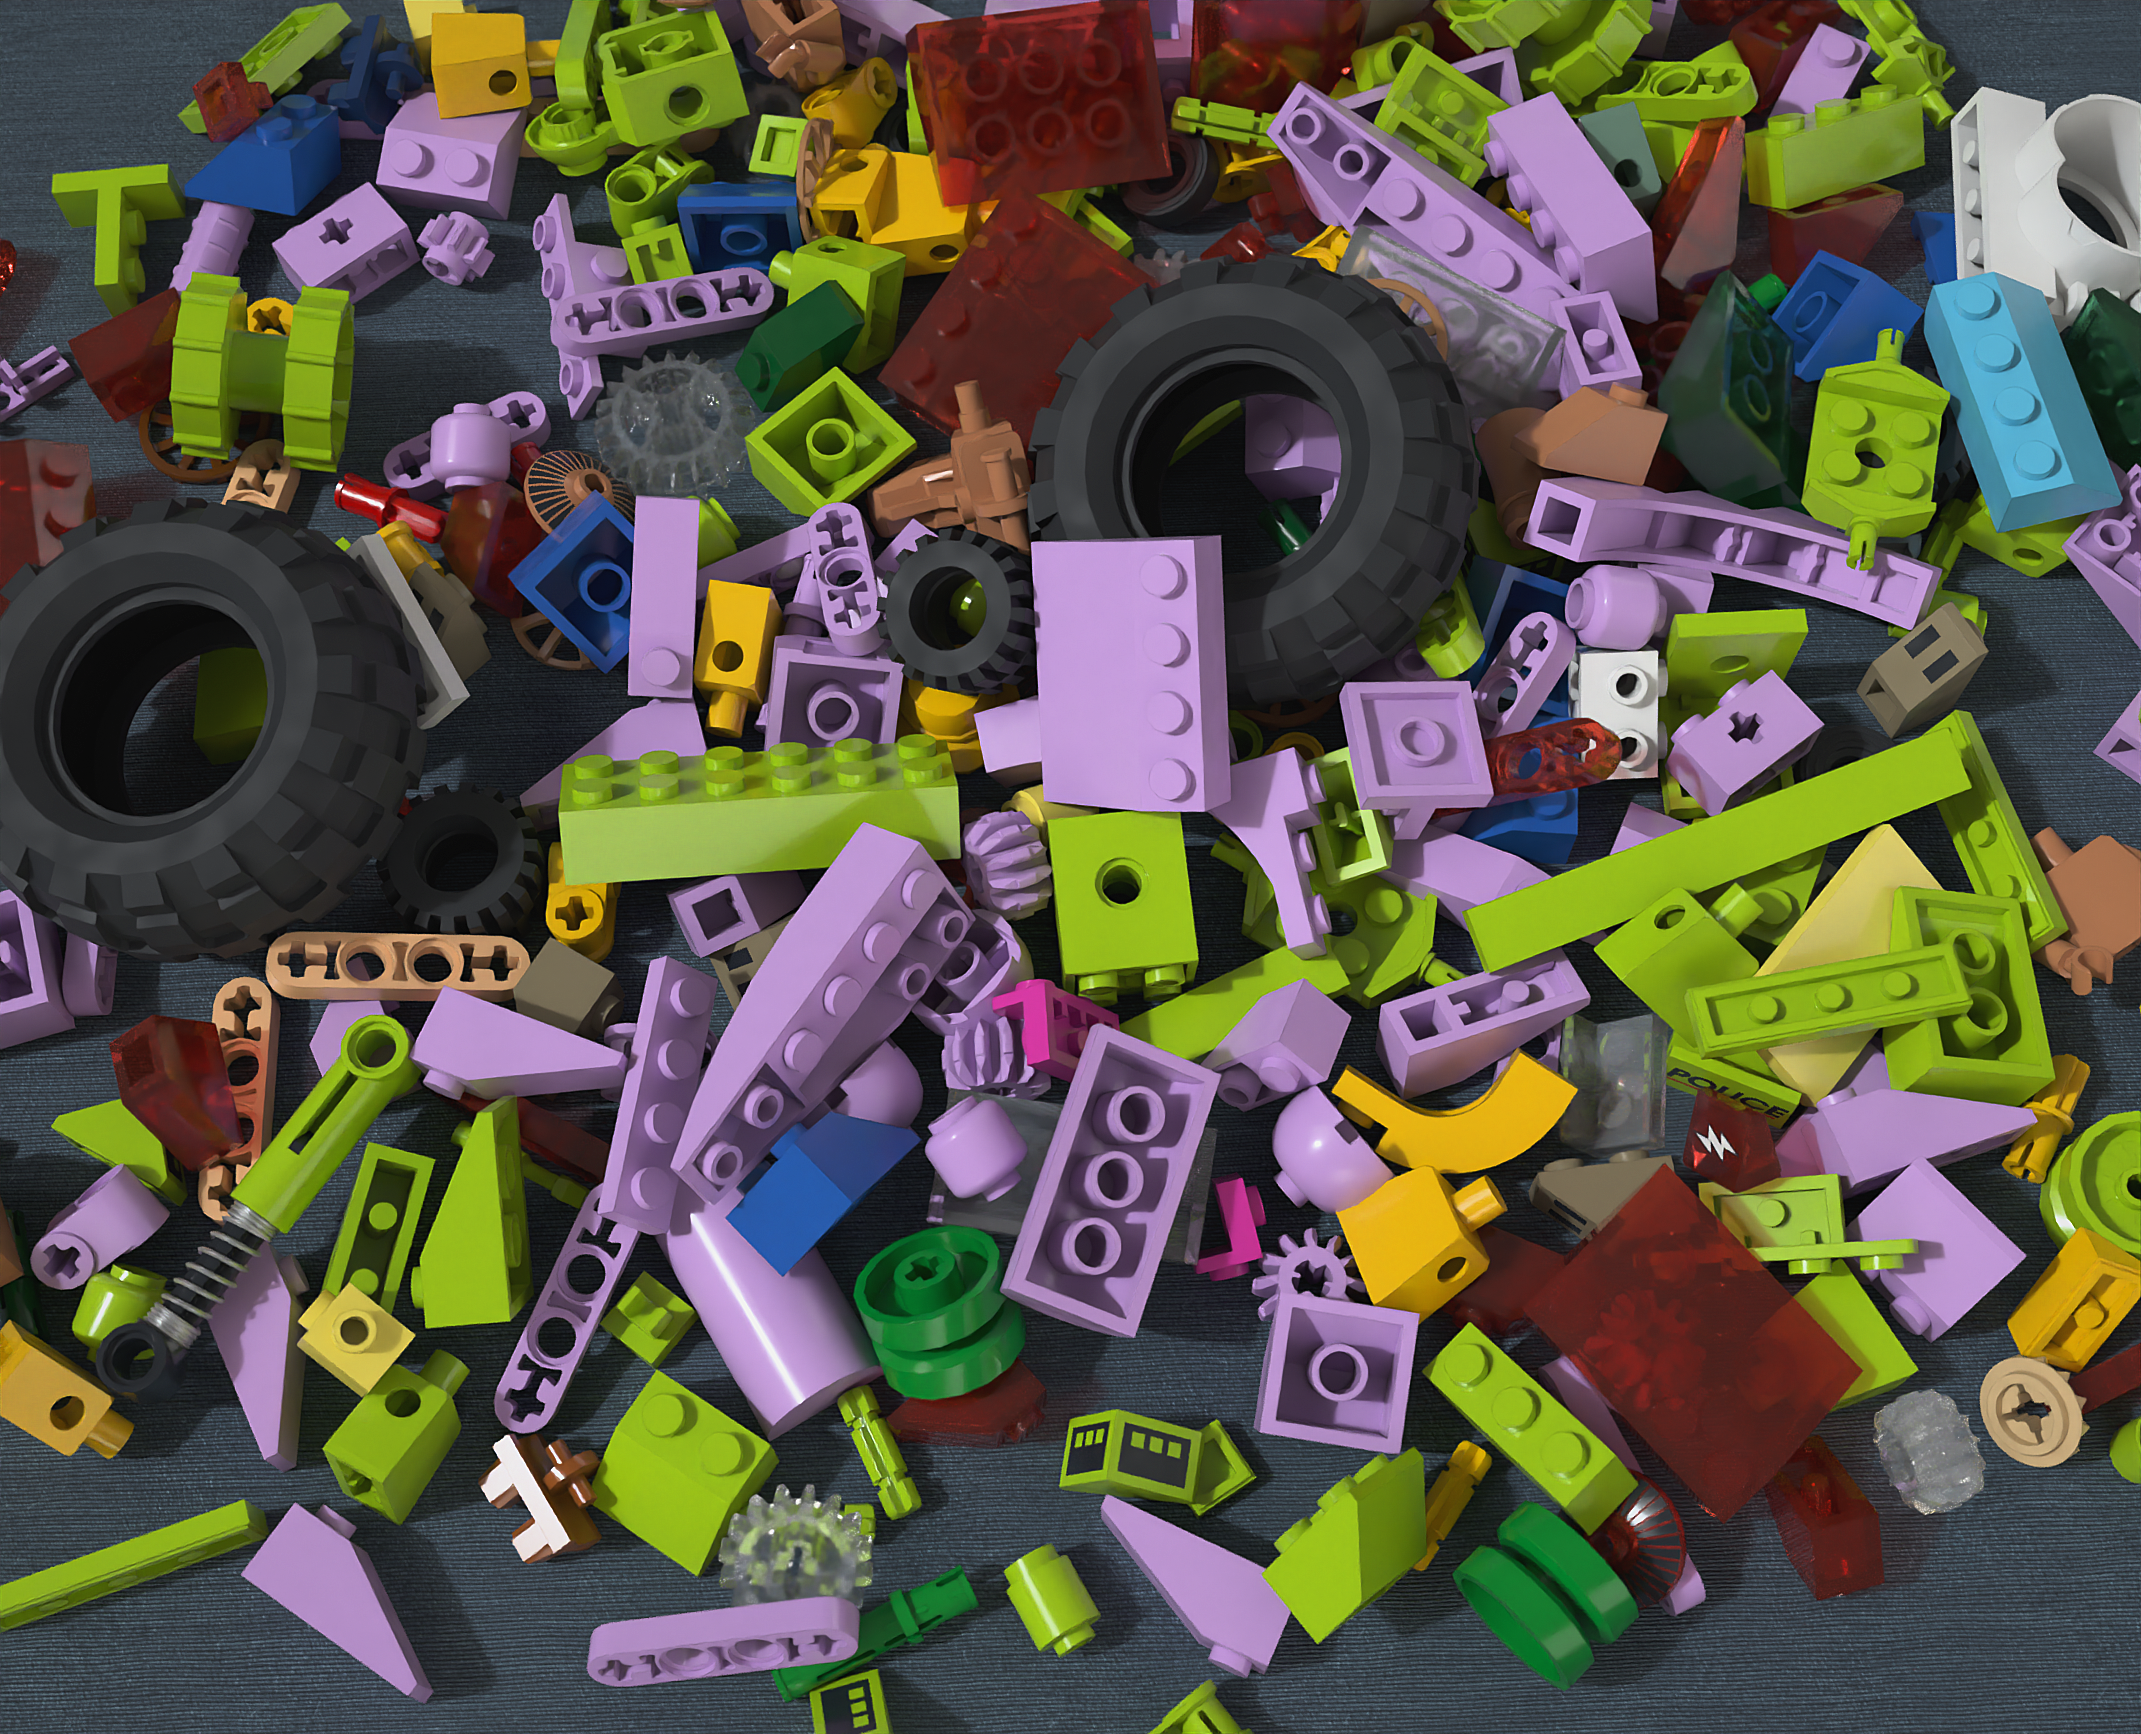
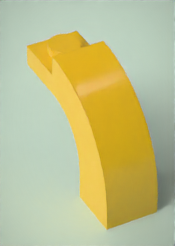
[1331,1047,1578,1174]

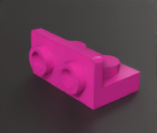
[992,979,1120,1083]

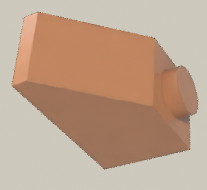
[1509,382,1668,486]

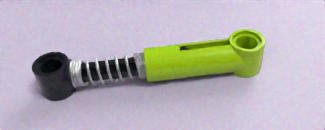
[96,1015,422,1405]

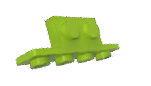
[1630,1174,1919,1282]

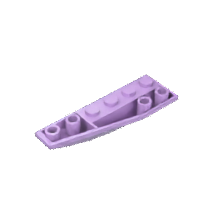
[1266,81,1582,392]
[670,822,976,1206]

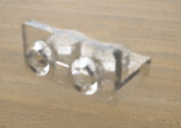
[1557,1014,1668,1159]

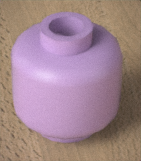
[430,403,511,497]
[1565,565,1667,651]
[925,1095,1028,1202]

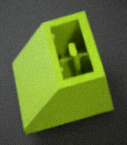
[1261,1447,1427,1644]

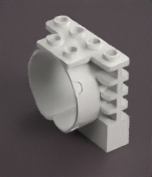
[1951,86,2141,353]

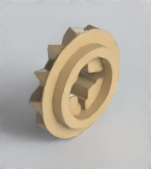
[1980,1354,2090,1467]

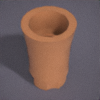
[1475,407,1561,550]

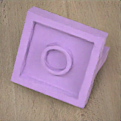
[1339,681,1494,840]

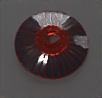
[1559,1467,1686,1610]

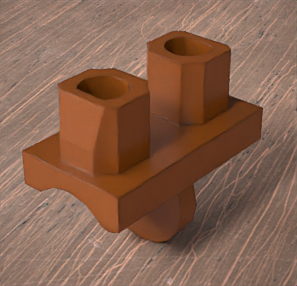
[478,1434,602,1564]

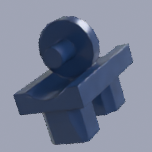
[327,14,426,135]

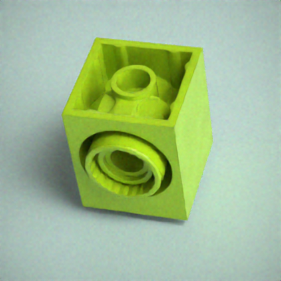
[1048,810,1199,1007]

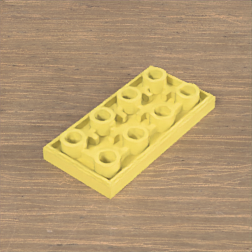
[1754,824,1944,1107]

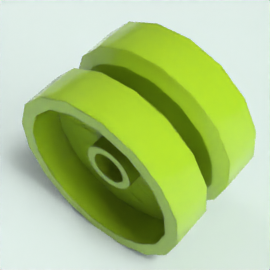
[2039,1110,2141,1261]

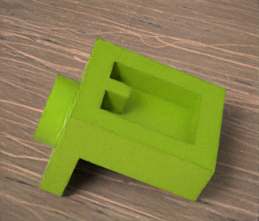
[621,215,695,298]

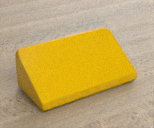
[2007,1227,2141,1373]

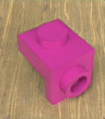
[1189,1173,1266,1281]

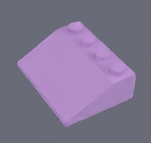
[1031,535,1231,812]

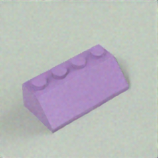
[1483,91,1658,324]

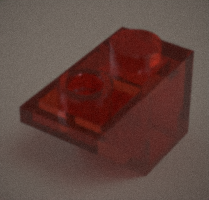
[109,1014,245,1171]

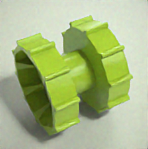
[1433,0,1653,107]
[169,271,355,473]

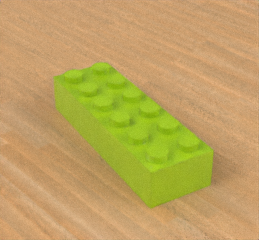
[558,734,961,886]

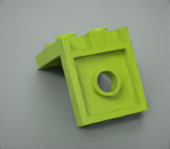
[1658,608,1808,819]

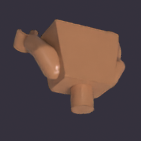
[658,0,847,96]
[2029,826,2141,996]

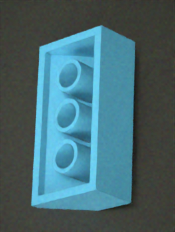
[1921,271,2123,533]

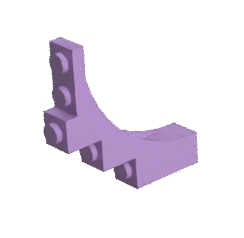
[1523,476,1943,630]
[974,695,1332,960]

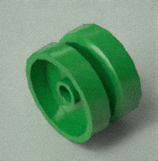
[853,1225,1027,1400]
[1452,1500,1639,1691]

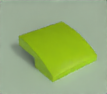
[1373,43,1512,189]

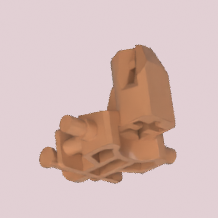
[865,380,1032,556]

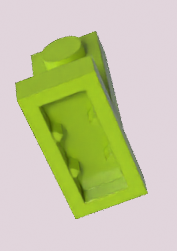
[52,164,186,319]

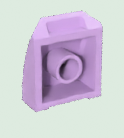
[764,634,904,751]

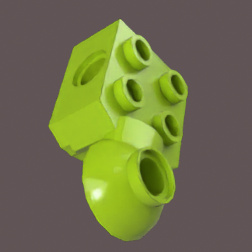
[525,4,750,176]

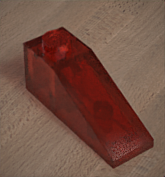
[1727,0,1844,114]
[1649,115,1745,310]

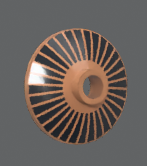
[524,451,636,534]

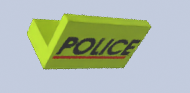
[1655,1030,1802,1129]

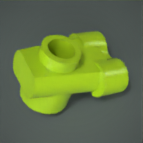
[1351,21,1434,92]

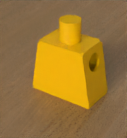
[431,13,561,119]
[809,143,892,244]
[870,152,1016,277]
[693,579,787,738]
[1336,1165,1507,1325]
[0,1319,134,1459]

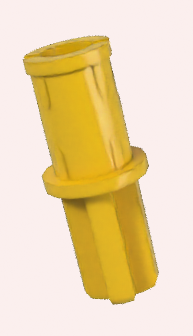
[2002,1054,2090,1184]

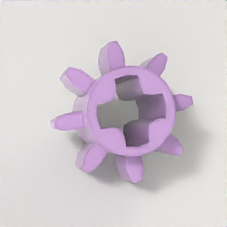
[417,211,495,285]

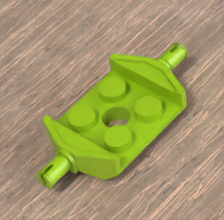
[1837,0,1957,131]
[1801,328,1950,571]
[1210,826,1469,1009]

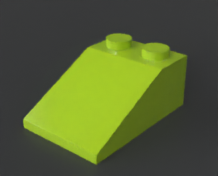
[1882,885,2056,1107]
[411,1095,534,1328]

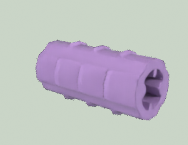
[166,200,255,311]

